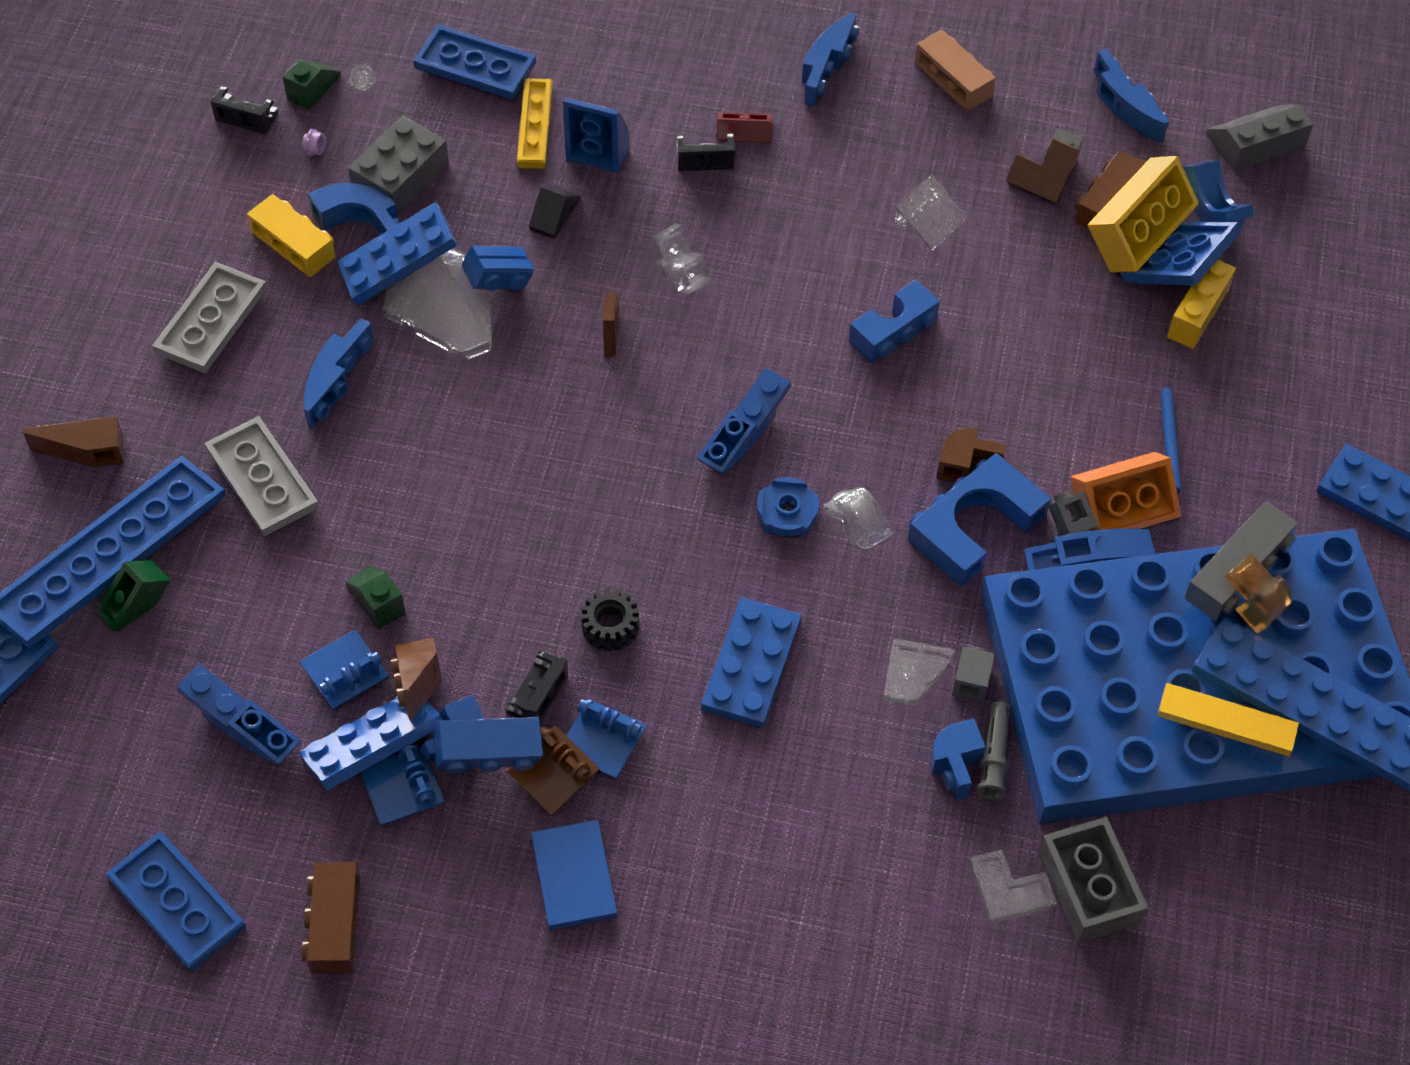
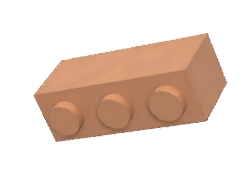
[915,29,996,111]

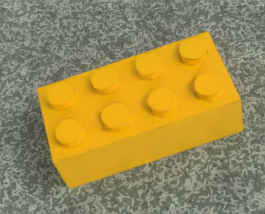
[1088,156,1199,272]

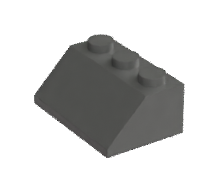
[1206,105,1314,171]

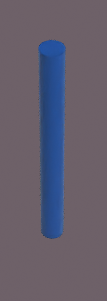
[1160,387,1181,494]

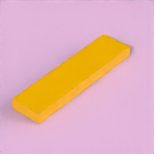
[517,78,553,169]
[1157,683,1299,757]

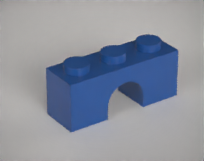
[848,280,940,363]

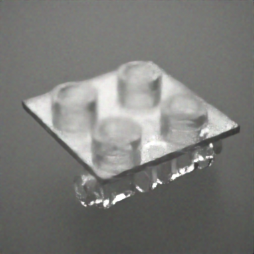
[895,174,969,250]

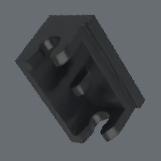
[210,86,278,134]
[677,133,735,171]
[505,651,568,723]

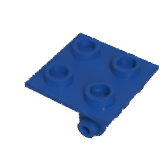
[299,629,389,710]
[566,699,647,779]
[360,744,445,826]

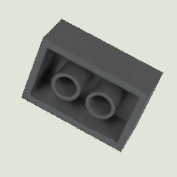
[348,116,449,214]
[1038,817,1148,944]

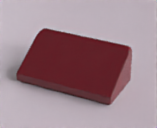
[716,112,773,143]

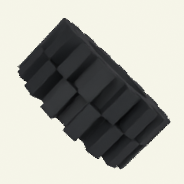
[581,589,639,651]

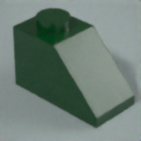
[283,59,341,110]
[96,560,171,632]
[345,566,406,630]

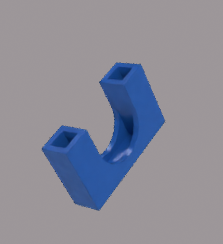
[907,453,1051,587]

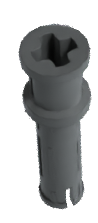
[976,702,1012,800]

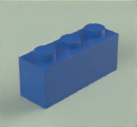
[433,717,543,774]

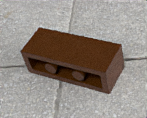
[1074,150,1146,229]
[302,862,360,974]

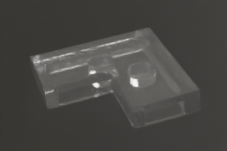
[969,850,1057,924]

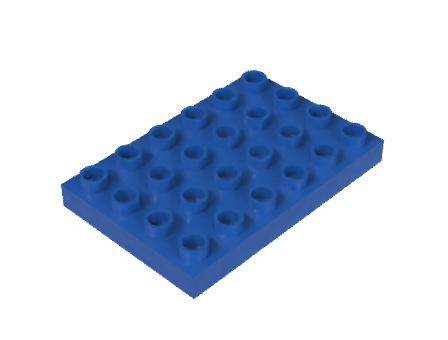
[980,529,1410,824]

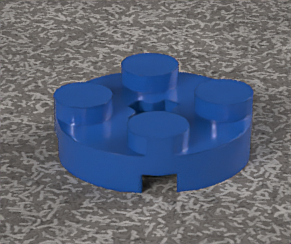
[757,477,819,536]

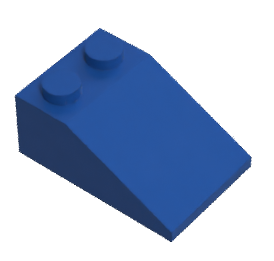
[563,97,630,173]

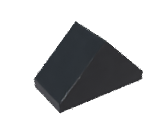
[529,186,580,239]

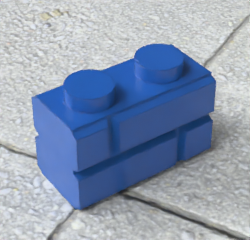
[462,246,534,291]

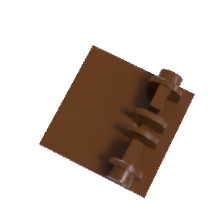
[507,725,600,816]

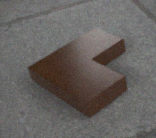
[1006,139,1081,203]
[603,291,619,357]

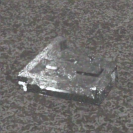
[883,638,955,706]

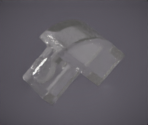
[652,223,712,294]
[823,486,892,550]

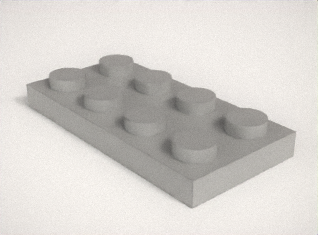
[152,262,267,374]
[204,416,319,537]

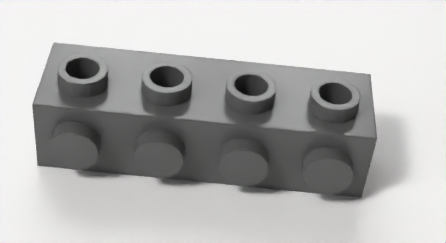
[1184,501,1298,621]

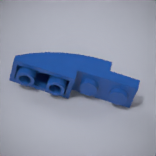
[801,13,860,107]
[1093,49,1169,142]
[304,319,374,429]
[697,368,791,475]
[1024,528,1155,570]
[177,663,301,766]

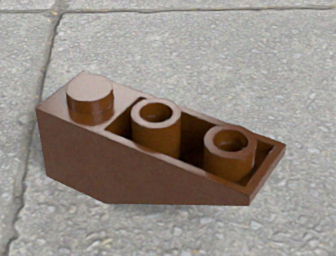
[23,416,124,467]
[391,638,442,719]

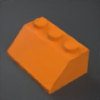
[1070,452,1181,531]

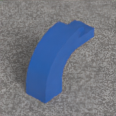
[1183,160,1254,228]
[308,183,400,235]

